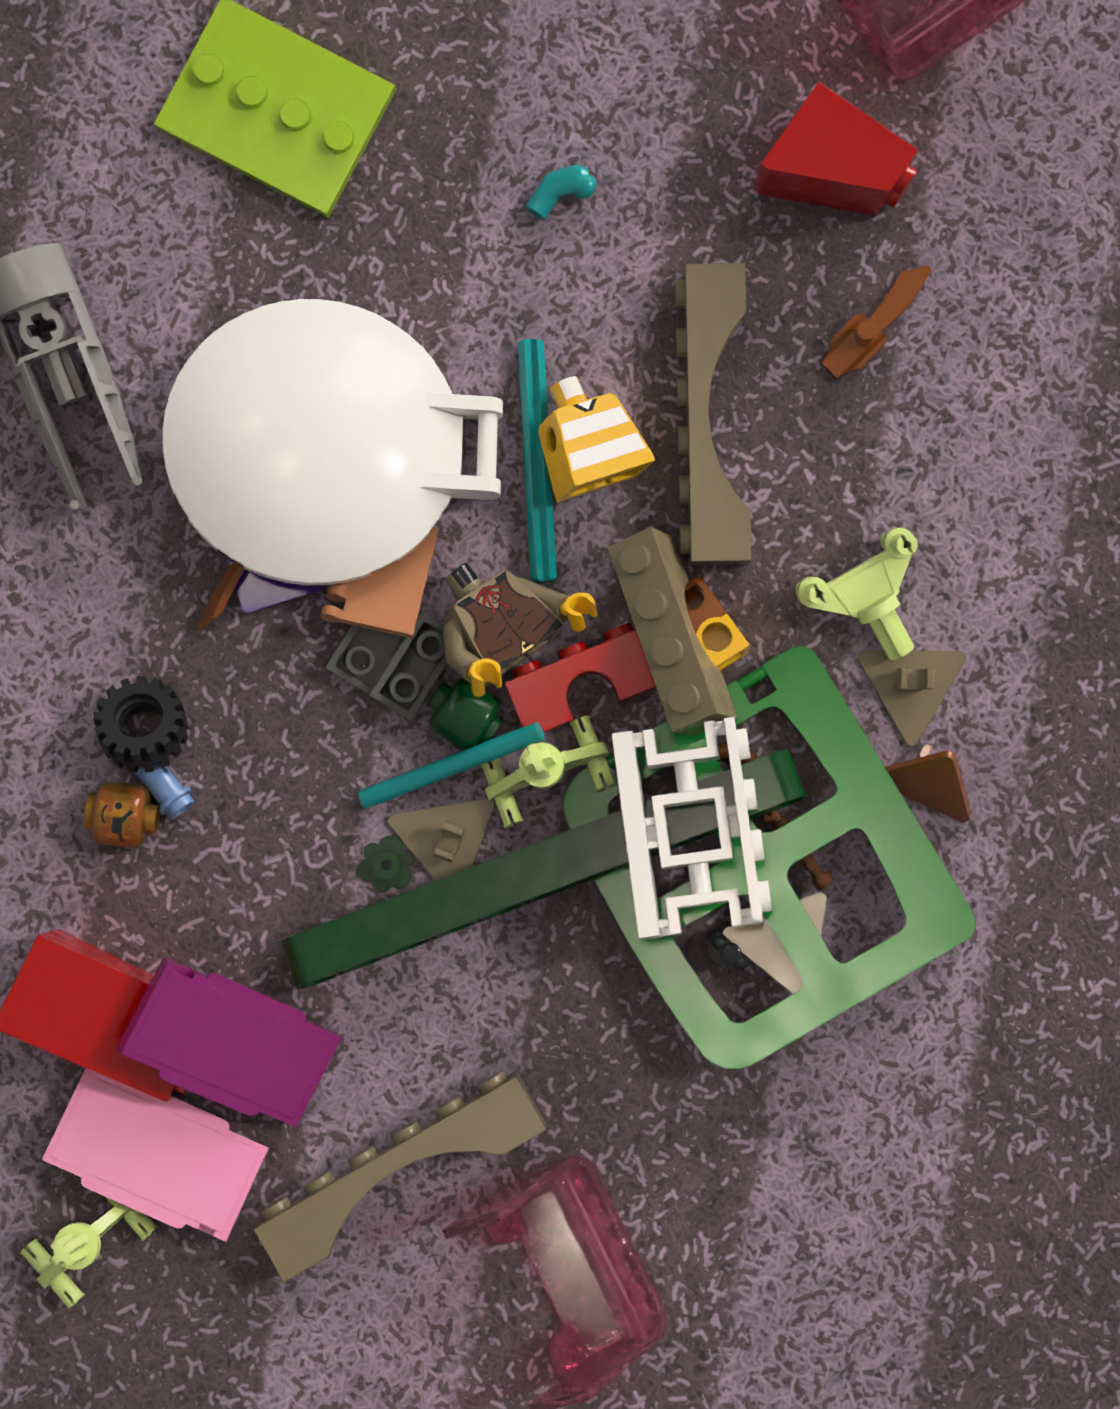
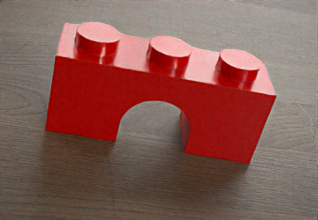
[505,623,656,733]

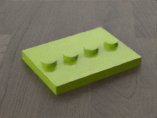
[154,0,396,218]

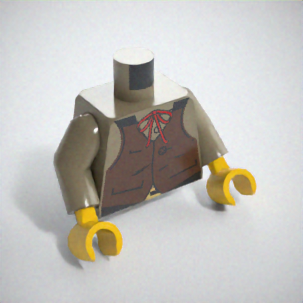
[442,562,598,697]

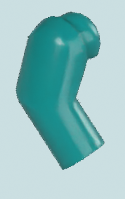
[525,164,597,221]

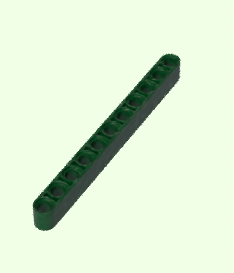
[281,749,806,990]

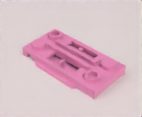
[42,1068,269,1242]

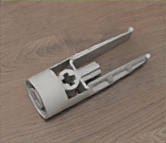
[0,243,149,511]

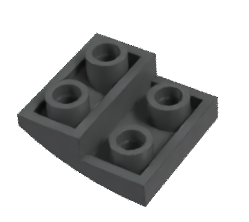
[323,611,446,721]

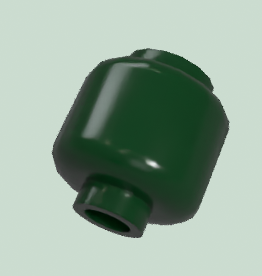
[427,678,503,751]

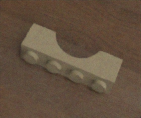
[607,527,738,737]

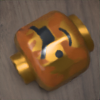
[84,781,160,849]

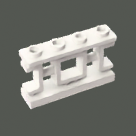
[612,717,772,940]

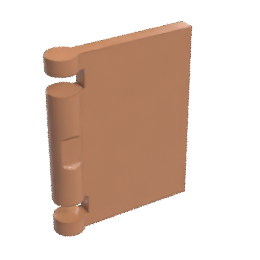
[320,528,439,639]

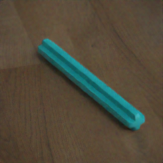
[518,339,557,583]

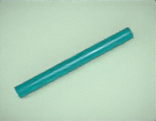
[359,722,545,809]

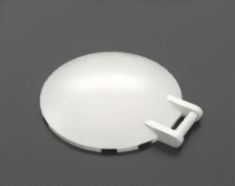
[163,299,503,585]

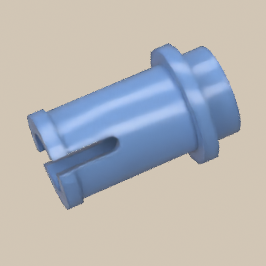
[134,763,195,820]

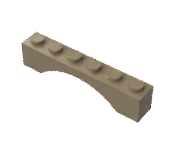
[674,263,751,566]
[254,1070,547,1282]

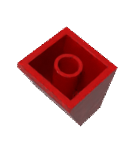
[753,82,919,216]

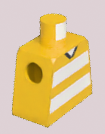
[538,376,655,503]

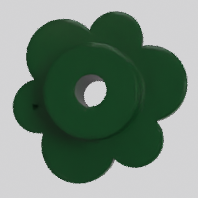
[358,836,414,892]

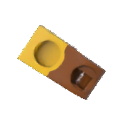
[685,575,750,671]

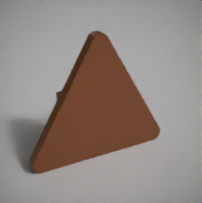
[885,744,971,822]

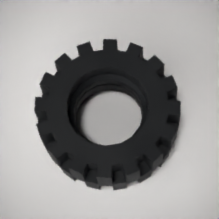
[93,676,189,773]

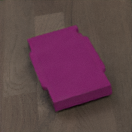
[116,956,342,1127]

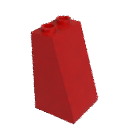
[0,929,187,1102]

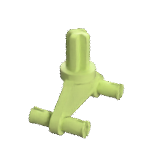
[795,528,918,661]
[481,715,616,829]
[20,1197,159,1309]

